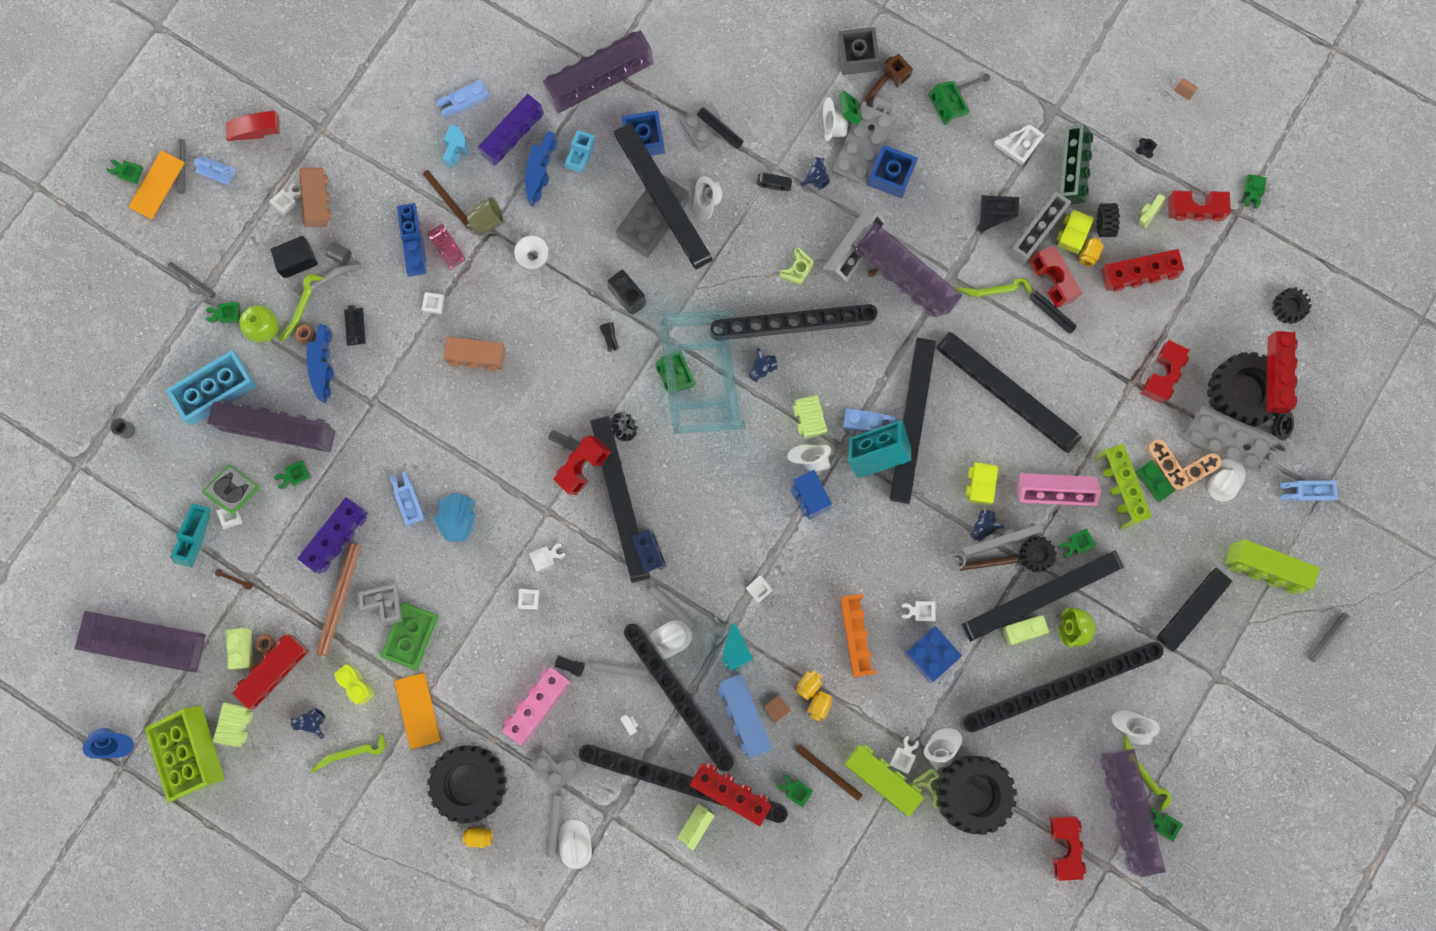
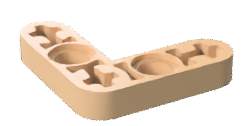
[1148,440,1221,491]

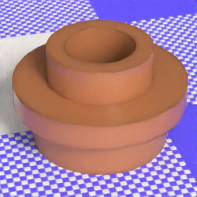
[295,325,315,344]
[256,634,276,654]

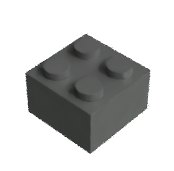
[837,27,880,75]

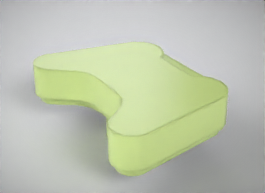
[1139,194,1166,228]
[780,248,814,285]
[912,769,941,809]

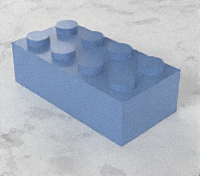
[717,674,772,758]

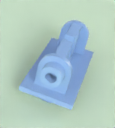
[194,156,236,186]

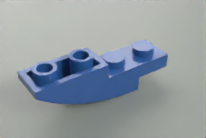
[525,131,558,207]
[397,203,427,277]
[307,324,334,403]

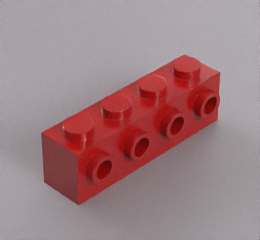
[1101,249,1185,292]
[1267,331,1298,414]
[232,634,310,709]
[690,762,772,827]

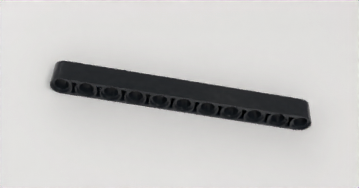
[960,642,1164,732]
[579,744,788,823]

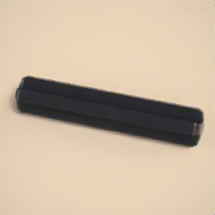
[697,107,744,149]
[1029,291,1077,334]

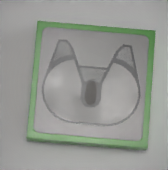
[202,464,259,516]

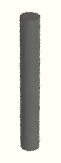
[177,139,185,194]
[167,262,216,299]
[1308,612,1350,662]

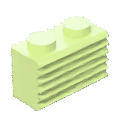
[792,395,827,439]
[1002,615,1049,646]
[225,628,254,670]
[213,703,253,747]

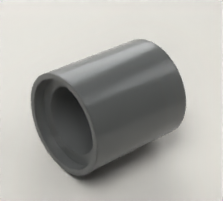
[326,242,352,265]
[110,418,135,439]

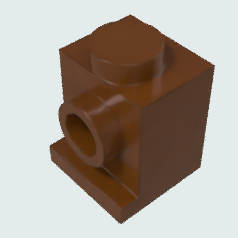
[883,53,913,88]

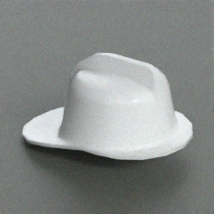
[823,97,848,142]
[693,176,722,221]
[787,445,832,472]
[1207,459,1246,502]
[647,620,692,659]
[1112,710,1160,745]
[923,728,962,771]
[558,820,592,869]

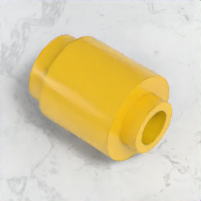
[1079,237,1104,267]
[795,670,823,701]
[807,691,833,722]
[463,827,493,848]

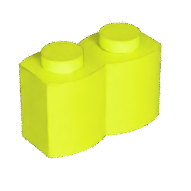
[1056,210,1094,255]
[965,462,998,506]
[334,664,374,705]

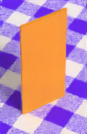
[128,150,185,219]
[394,672,441,750]

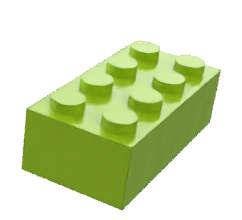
[1224,539,1320,595]
[842,744,924,817]

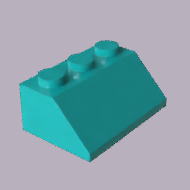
[848,420,911,478]
[721,623,753,672]

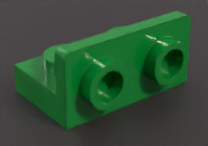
[928,81,970,125]
[655,351,696,397]

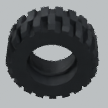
[1207,352,1279,427]
[427,745,507,824]
[936,755,1017,835]

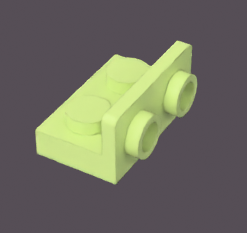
[678,804,715,851]

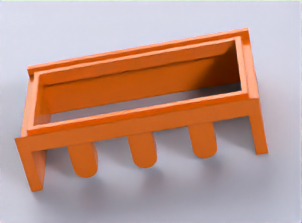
[840,594,877,678]

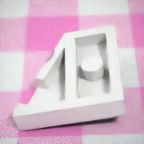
[993,125,1045,165]

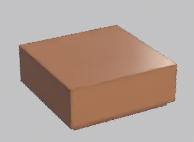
[1174,78,1198,100]
[764,695,791,723]

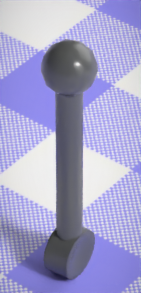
[957,73,990,92]

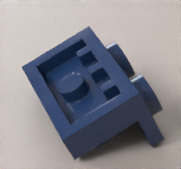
[632,529,667,572]

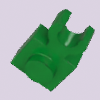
[107,159,144,185]
[1243,174,1267,209]
[206,302,240,324]
[274,460,312,489]
[1058,528,1096,558]
[776,774,813,808]
[1143,808,1183,842]

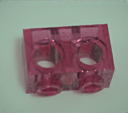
[427,223,466,270]

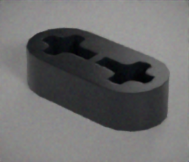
[756,173,792,191]

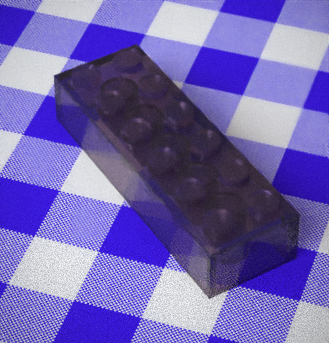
[543,30,653,114]
[851,222,962,317]
[207,400,336,453]
[74,611,206,673]
[1100,748,1166,877]

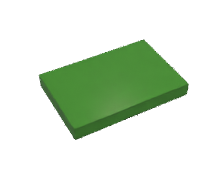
[380,602,439,671]

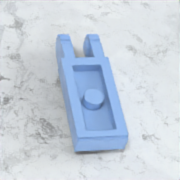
[436,79,490,117]
[843,408,899,432]
[390,471,425,527]
[1280,480,1338,501]

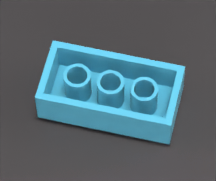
[166,350,258,426]

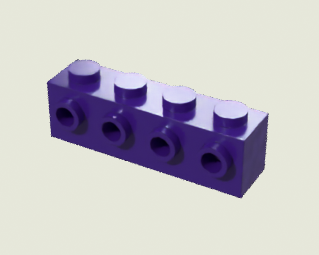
[478,94,544,166]
[297,497,368,574]

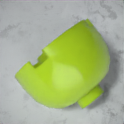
[239,305,279,343]
[1058,608,1096,647]

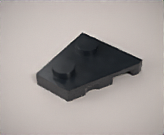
[979,195,1019,232]

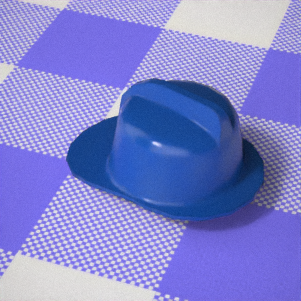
[82,728,134,759]

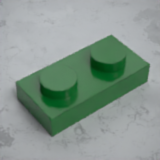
[839,90,862,125]
[1135,460,1175,503]

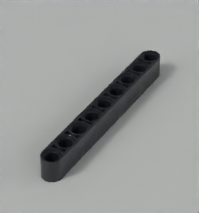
[613,122,713,270]
[709,304,878,341]
[936,332,1082,453]
[890,337,936,504]
[590,415,651,583]
[961,550,1124,642]
[624,623,736,771]

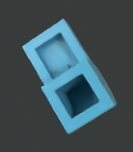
[442,124,468,168]
[565,130,595,173]

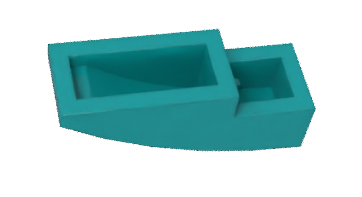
[170,503,211,568]

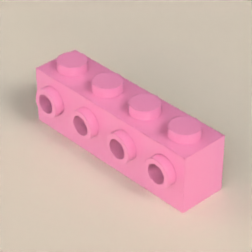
[1017,473,1101,506]
[502,667,571,746]

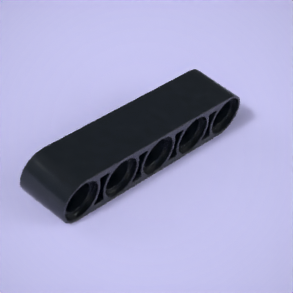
[1156,567,1232,652]

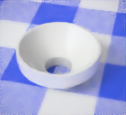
[514,235,549,270]

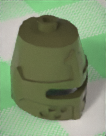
[467,197,504,235]

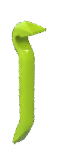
[278,274,324,342]
[955,277,1032,297]
[310,733,386,773]
[1123,735,1172,811]

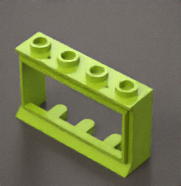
[1094,443,1152,530]

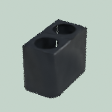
[270,236,318,278]
[607,269,646,314]

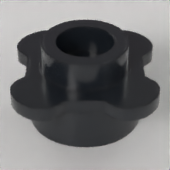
[1135,138,1157,158]

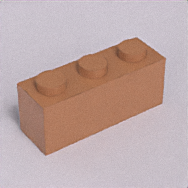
[299,168,331,227]
[443,337,506,372]

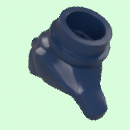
[800,157,830,190]
[749,348,778,383]
[969,510,1004,541]
[290,707,326,739]

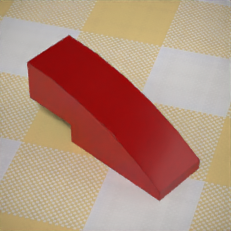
[226,110,280,141]

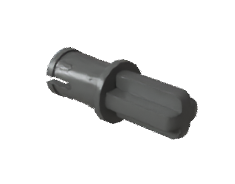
[548,430,580,451]

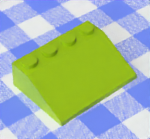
[144,705,225,803]

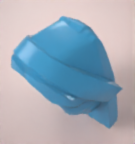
[433,493,475,542]

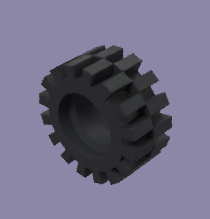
[1096,203,1120,238]
[1272,287,1312,324]
[1019,536,1057,572]

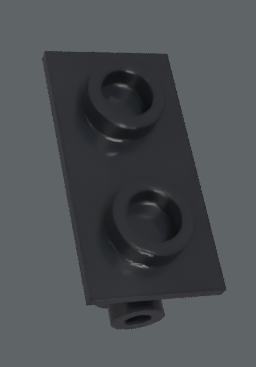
[344,305,366,346]

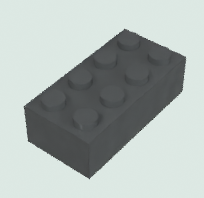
[616,174,690,258]

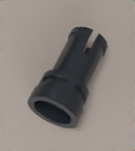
[599,322,619,352]
[554,655,585,678]

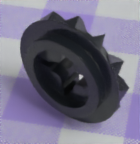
[610,411,638,442]
[1271,411,1294,440]

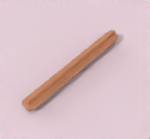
[317,543,361,656]

